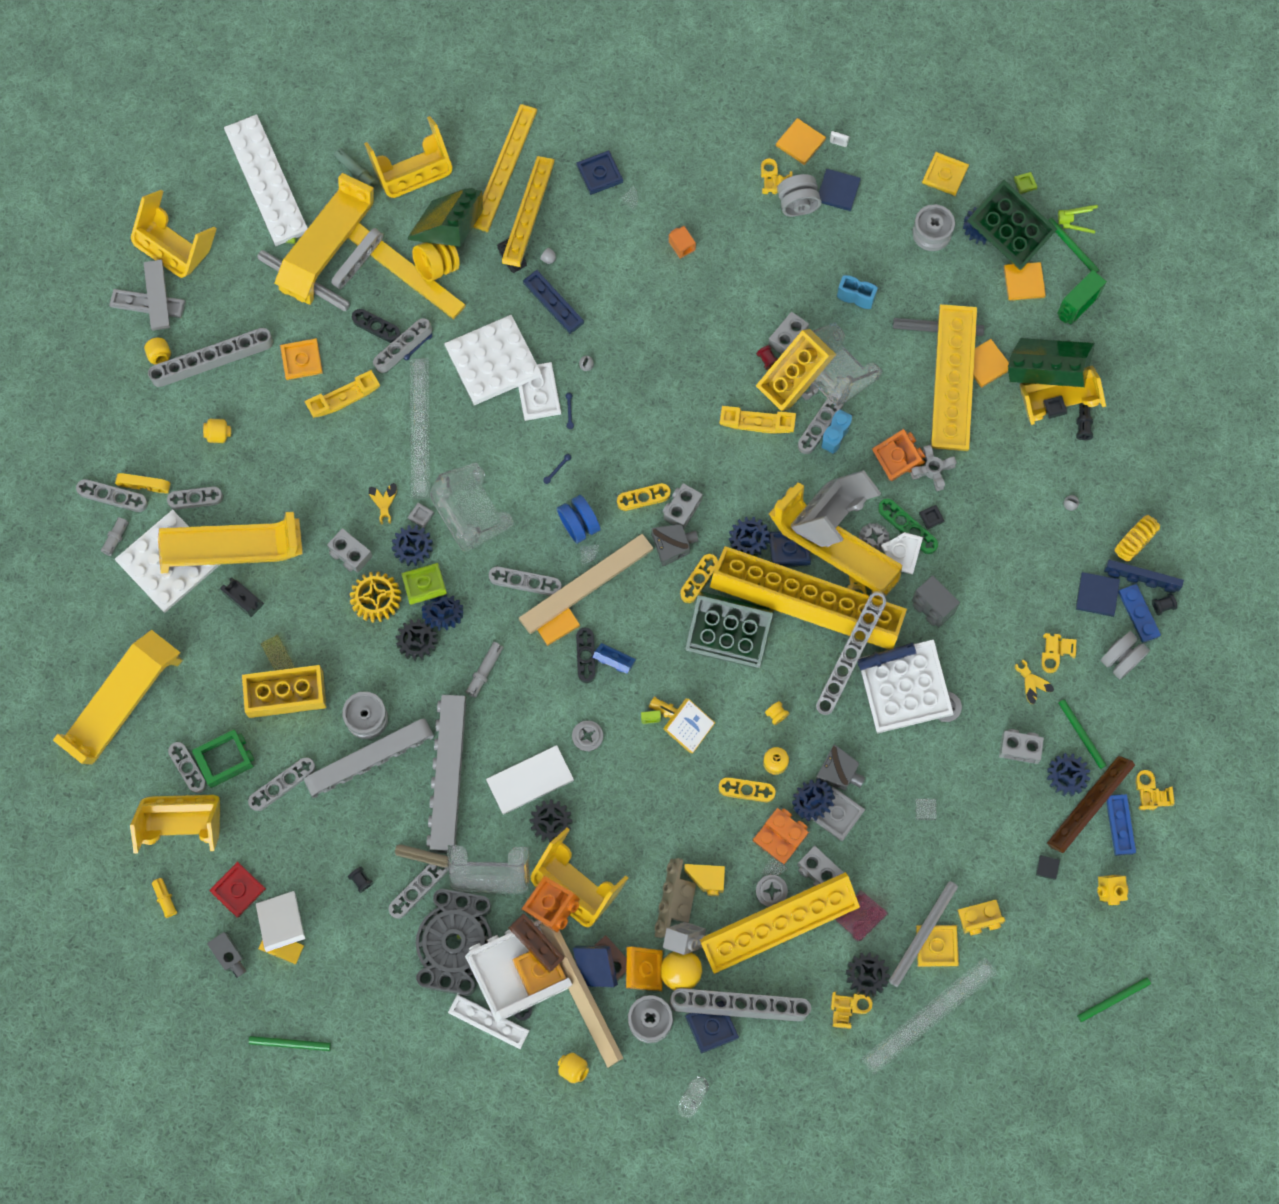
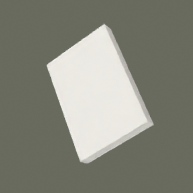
[518,362,561,421]
[256,891,305,952]

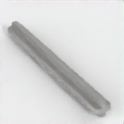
[257,250,350,311]
[889,881,958,987]

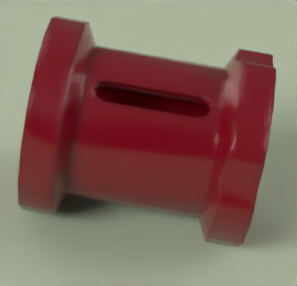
[756,345,778,370]

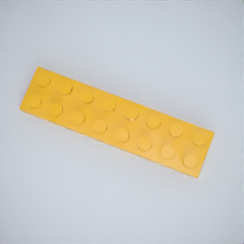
[931,304,977,451]
[699,872,860,974]

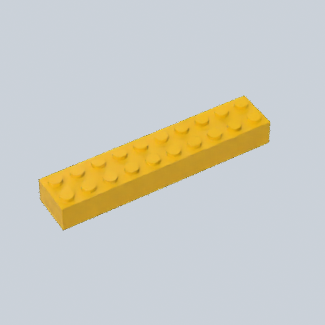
[710,546,907,650]

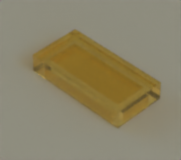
[261,635,295,671]

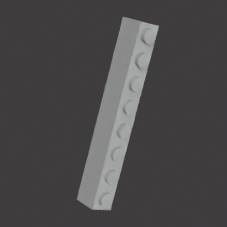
[427,695,466,854]

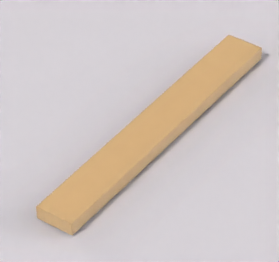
[519,534,653,634]
[539,923,623,1067]

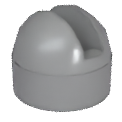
[540,248,556,264]
[579,355,594,371]
[1063,495,1079,511]

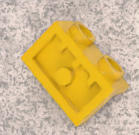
[957,900,1005,936]

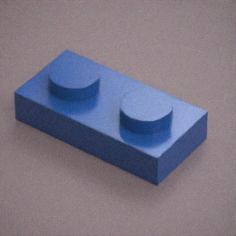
[593,643,636,674]

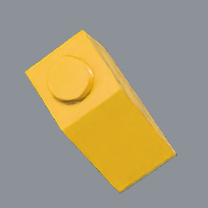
[684,864,725,896]

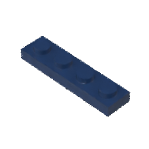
[523,270,584,334]
[1104,560,1184,593]

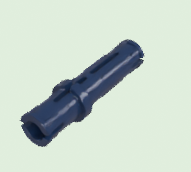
[857,642,916,671]

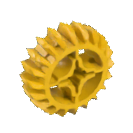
[1115,515,1160,562]
[350,572,402,623]

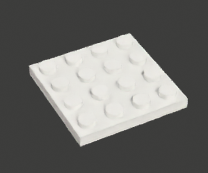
[444,315,542,405]
[115,509,221,613]
[859,640,953,734]

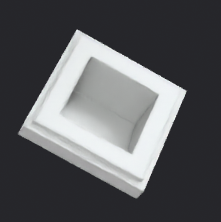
[830,131,850,147]

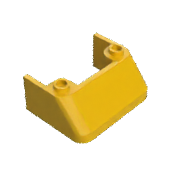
[364,116,452,198]
[131,190,217,278]
[1020,366,1106,425]
[130,795,220,853]
[531,828,628,927]

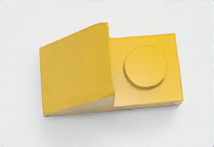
[258,940,304,964]

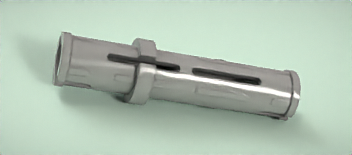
[465,642,504,698]

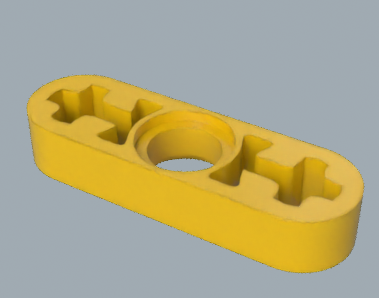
[115,473,171,494]
[617,483,670,511]
[680,554,718,603]
[719,778,776,802]

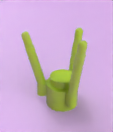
[1058,205,1098,233]

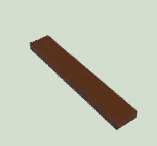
[1047,755,1135,853]

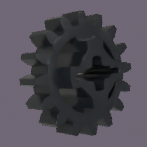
[395,618,438,661]
[529,799,573,842]
[845,952,890,997]

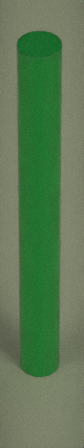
[1048,218,1100,273]
[1058,699,1107,769]
[1077,977,1151,1023]
[249,1036,331,1051]

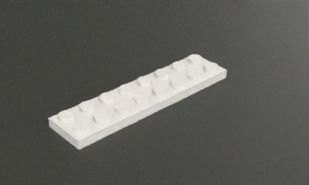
[224,114,308,246]

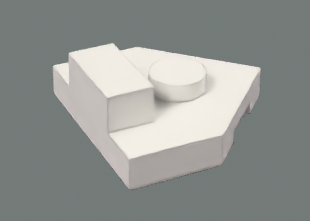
[881,532,923,575]

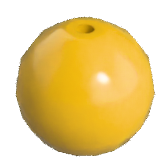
[660,951,702,990]

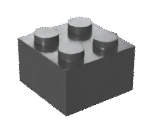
[912,575,960,628]

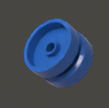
[556,495,601,544]

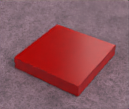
[209,861,266,918]

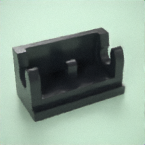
[220,578,264,617]

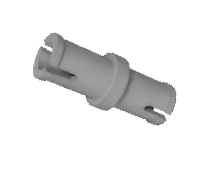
[100,517,129,556]

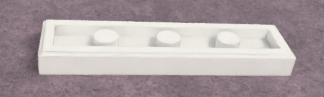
[448,994,529,1049]

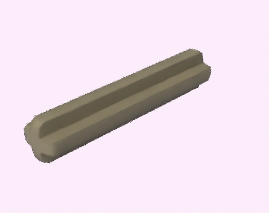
[395,844,451,868]

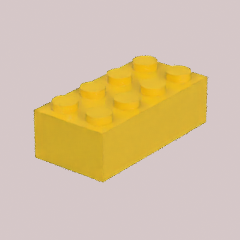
[756,329,836,411]
[242,665,327,718]

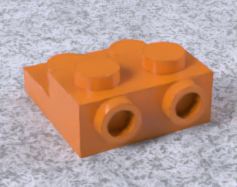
[872,429,926,481]
[752,808,809,865]
[522,876,580,933]

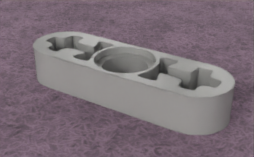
[167,487,223,510]
[168,742,207,793]

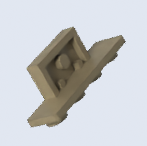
[655,858,696,938]

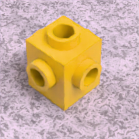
[1097,875,1128,905]

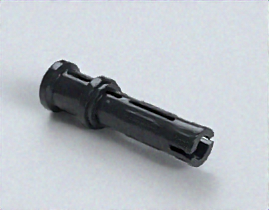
[1076,403,1093,441]

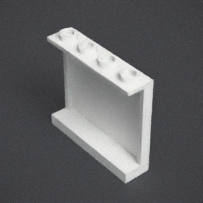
[465,919,572,1022]

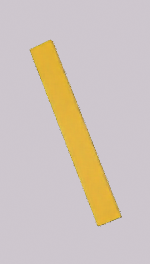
[473,104,537,232]
[502,156,555,267]
[348,223,466,320]

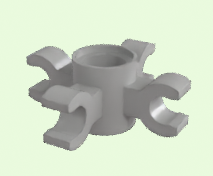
[910,445,957,492]

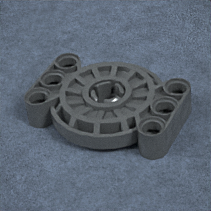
[416,889,492,996]

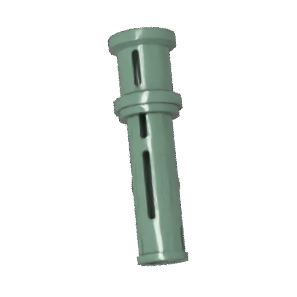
[334,148,379,189]

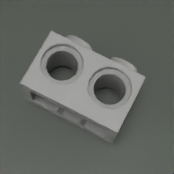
[768,312,809,354]
[663,483,703,529]
[327,528,373,573]
[999,729,1044,764]
[797,845,844,886]
[663,922,706,955]

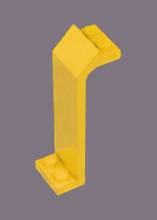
[274,173,374,305]
[769,482,903,600]
[158,512,303,573]
[53,630,183,764]

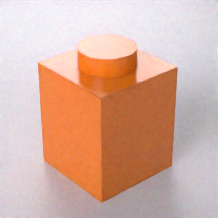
[669,226,696,259]

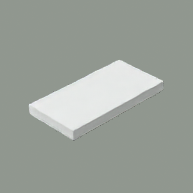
[486,745,574,815]

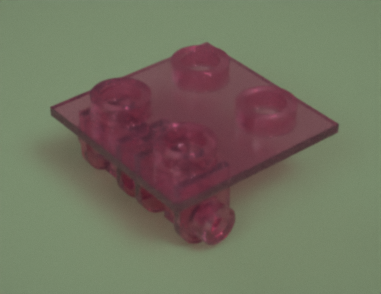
[835,890,888,942]

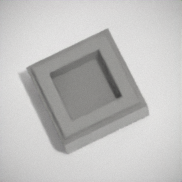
[408,503,434,528]

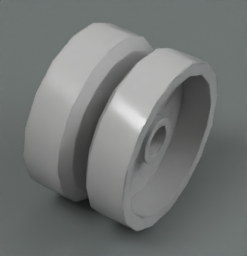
[777,174,821,217]
[912,204,955,251]
[1100,631,1151,680]
[342,692,388,739]
[628,995,673,1043]

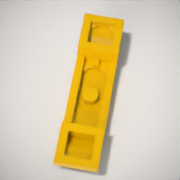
[305,370,380,418]
[719,406,796,433]

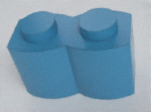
[837,276,878,309]
[821,410,852,454]

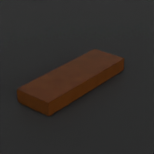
[508,913,564,973]

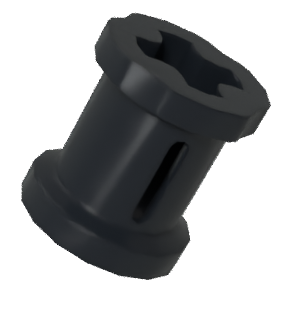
[1152,593,1177,616]
[348,866,374,893]

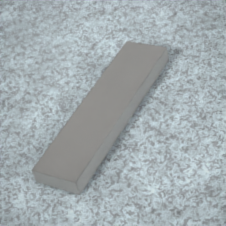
[144,260,170,331]
[109,289,186,318]

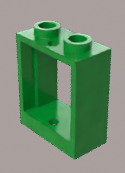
[1057,270,1107,325]
[192,729,255,788]

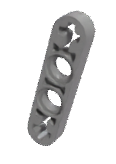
[331,228,383,289]
[373,318,433,373]
[798,393,845,454]
[76,479,148,512]
[489,567,562,596]
[248,758,316,811]
[389,864,450,919]

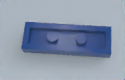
[1118,584,1161,643]
[1106,794,1136,856]

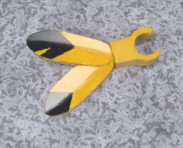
[369,483,397,524]
[1015,660,1054,705]

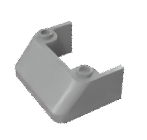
[791,470,881,547]

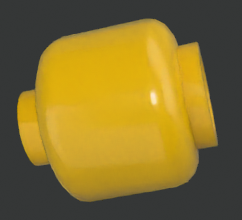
[144,337,171,365]
[203,418,231,443]
[763,747,789,775]
[558,1052,589,1084]

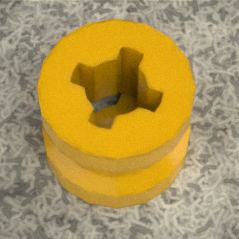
[765,701,790,725]

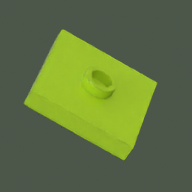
[401,563,447,605]

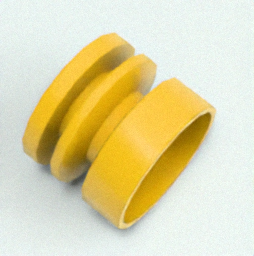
[412,242,460,282]

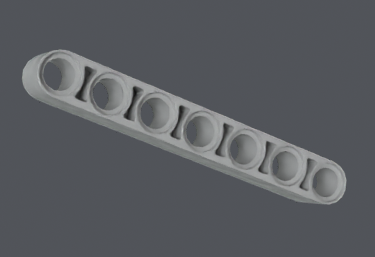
[148,328,273,387]
[816,591,887,715]
[304,719,434,798]
[669,988,811,1022]

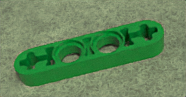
[878,499,938,554]

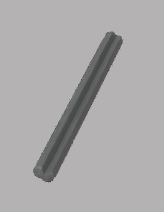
[893,318,984,336]

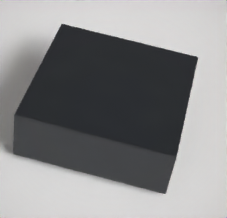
[1043,395,1067,419]
[919,505,945,530]
[1036,855,1060,880]

